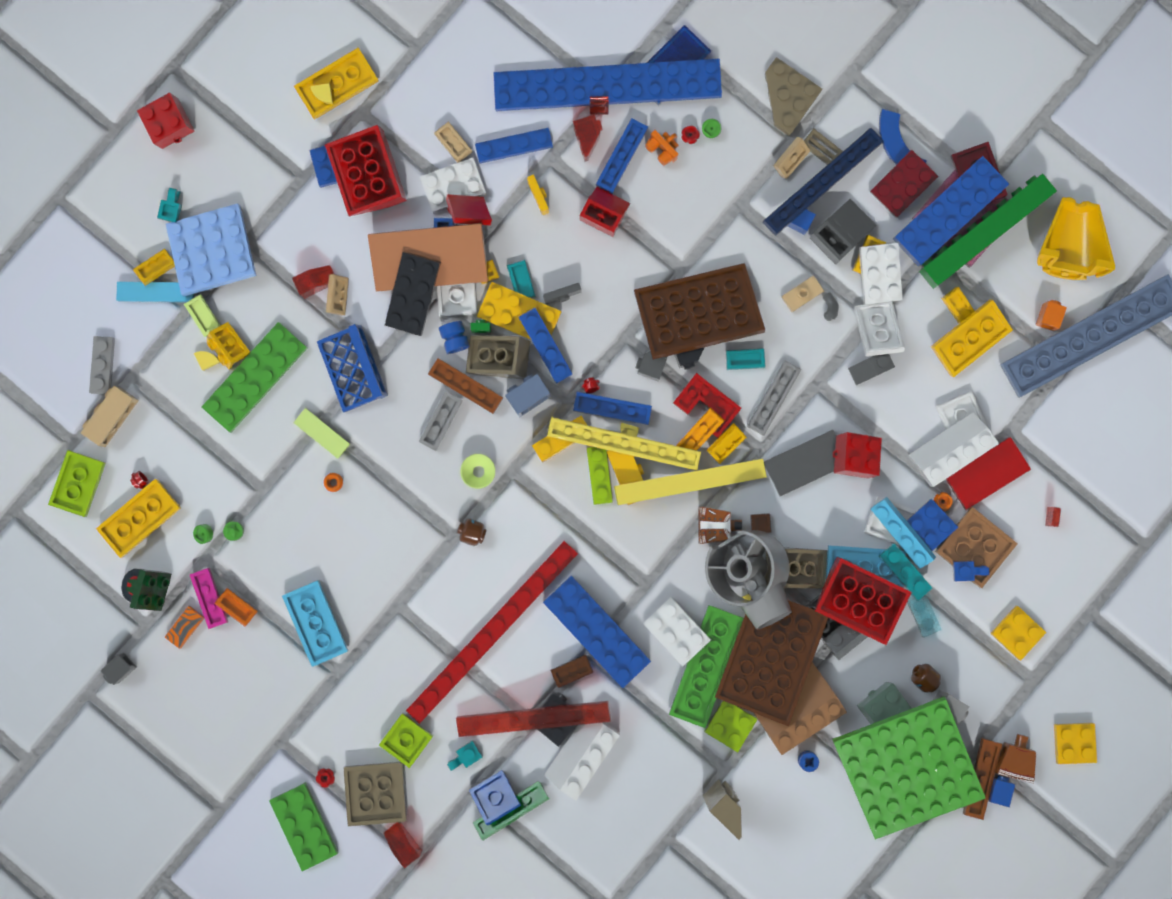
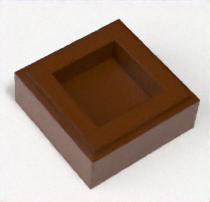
[750,513,771,533]

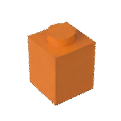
[1036,300,1067,331]

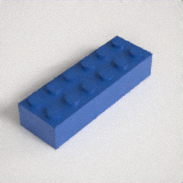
[893,156,1009,266]
[543,575,651,688]

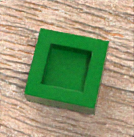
[471,320,491,333]

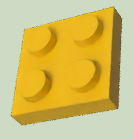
[990,606,1047,661]
[1054,723,1097,764]

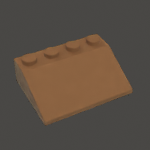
[754,662,847,755]

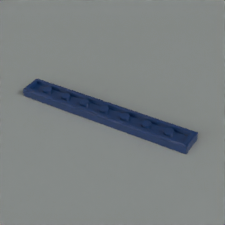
[762,128,884,236]

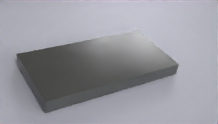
[764,430,837,497]

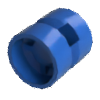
[439,321,470,354]

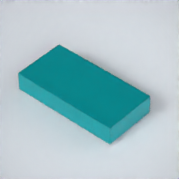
[507,260,536,298]
[726,348,765,370]

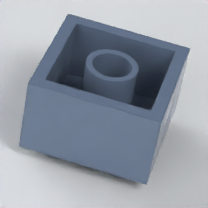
[505,374,551,418]

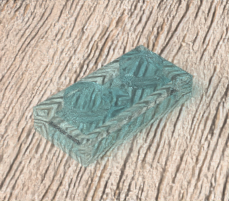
[907,595,942,638]

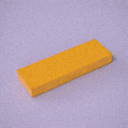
[676,407,725,451]

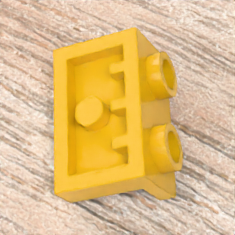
[207,322,250,369]

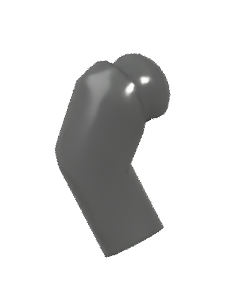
[822,292,839,321]

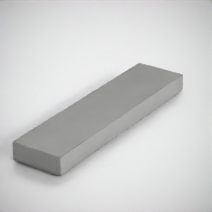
[747,360,802,436]

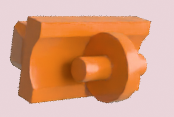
[645,130,679,166]

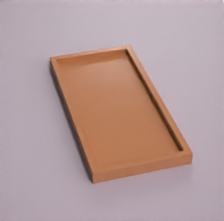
[368,223,489,292]

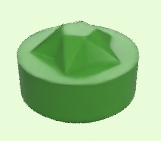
[702,119,722,138]
[223,522,244,541]
[193,524,213,544]

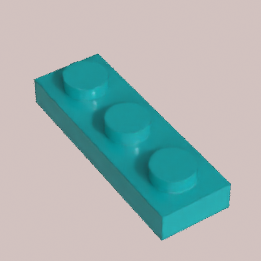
[879,544,932,601]

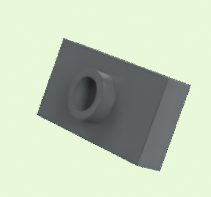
[543,283,582,304]

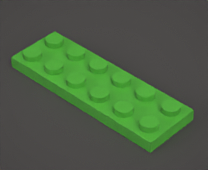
[202,322,307,433]
[669,605,744,728]

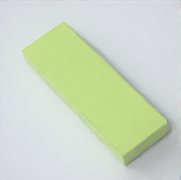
[293,408,350,459]

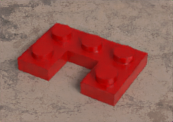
[673,373,742,438]

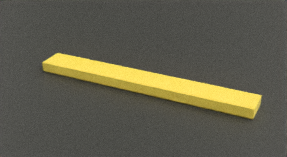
[547,417,701,470]
[614,459,767,505]

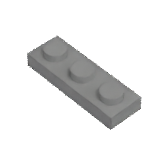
[89,336,115,394]
[419,391,463,451]

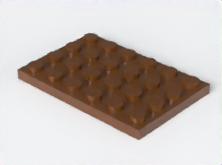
[634,263,765,360]
[715,598,829,727]

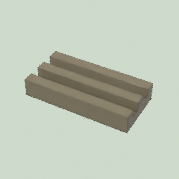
[804,128,843,165]

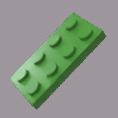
[269,782,338,871]

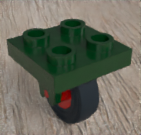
[121,569,172,611]

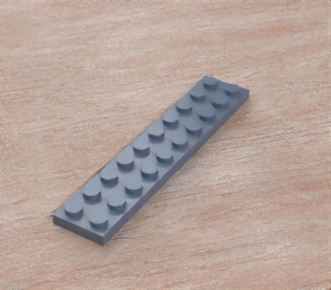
[1000,274,1172,398]

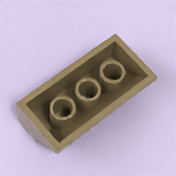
[703,779,742,840]

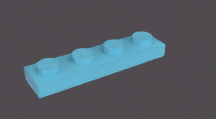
[871,497,936,569]

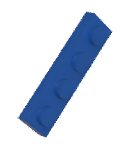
[596,118,648,194]
[475,128,553,164]
[518,307,572,384]
[573,392,652,425]

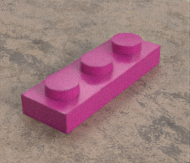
[190,568,228,629]

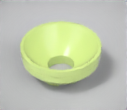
[460,454,495,489]

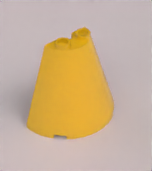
[1037,197,1115,280]

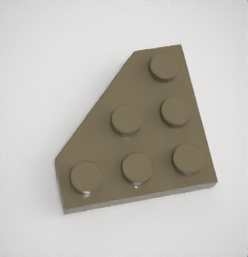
[765,57,822,136]

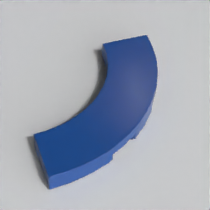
[879,109,927,165]

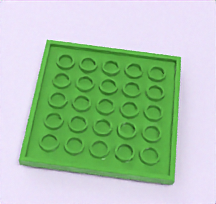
[832,696,986,840]

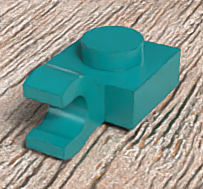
[157,188,182,222]
[447,740,483,771]

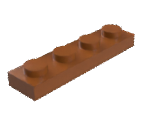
[428,358,503,414]
[963,738,1002,820]

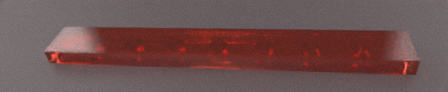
[456,701,611,737]

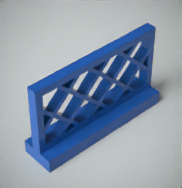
[317,324,388,412]

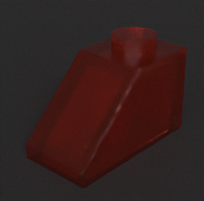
[573,114,603,162]
[292,265,334,299]
[383,822,422,869]

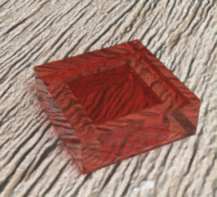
[590,96,609,115]
[1045,507,1061,527]

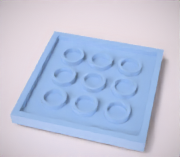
[166,203,257,296]

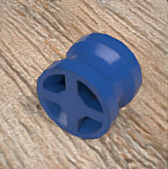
[798,750,819,772]

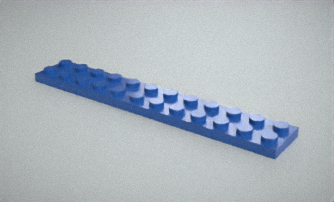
[493,59,722,111]

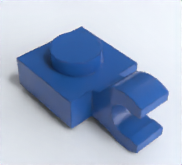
[953,561,989,582]

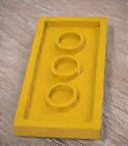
[294,47,379,120]
[477,281,562,340]
[930,299,1013,377]
[96,479,181,558]

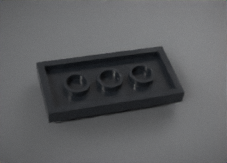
[385,251,441,336]

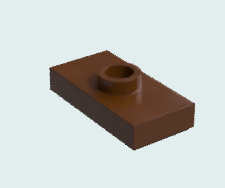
[550,654,594,688]

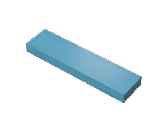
[116,282,194,303]

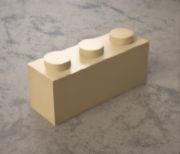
[81,386,139,447]

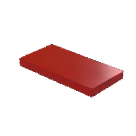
[946,437,1031,510]

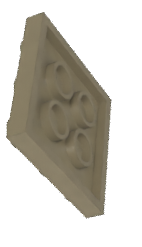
[343,762,407,826]

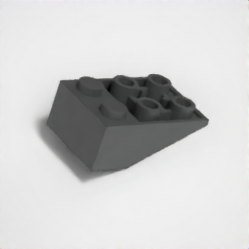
[809,199,877,265]
[805,594,868,660]

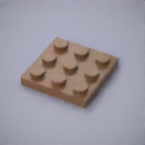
[935,507,1018,588]

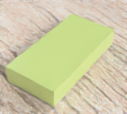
[184,294,221,337]

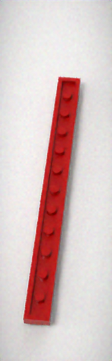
[406,541,578,724]

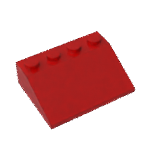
[325,125,407,217]
[815,557,912,645]

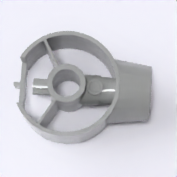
[705,530,792,629]

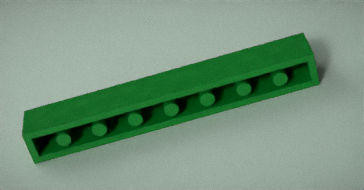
[919,173,1057,289]

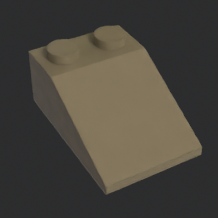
[465,335,531,379]
[764,547,827,589]

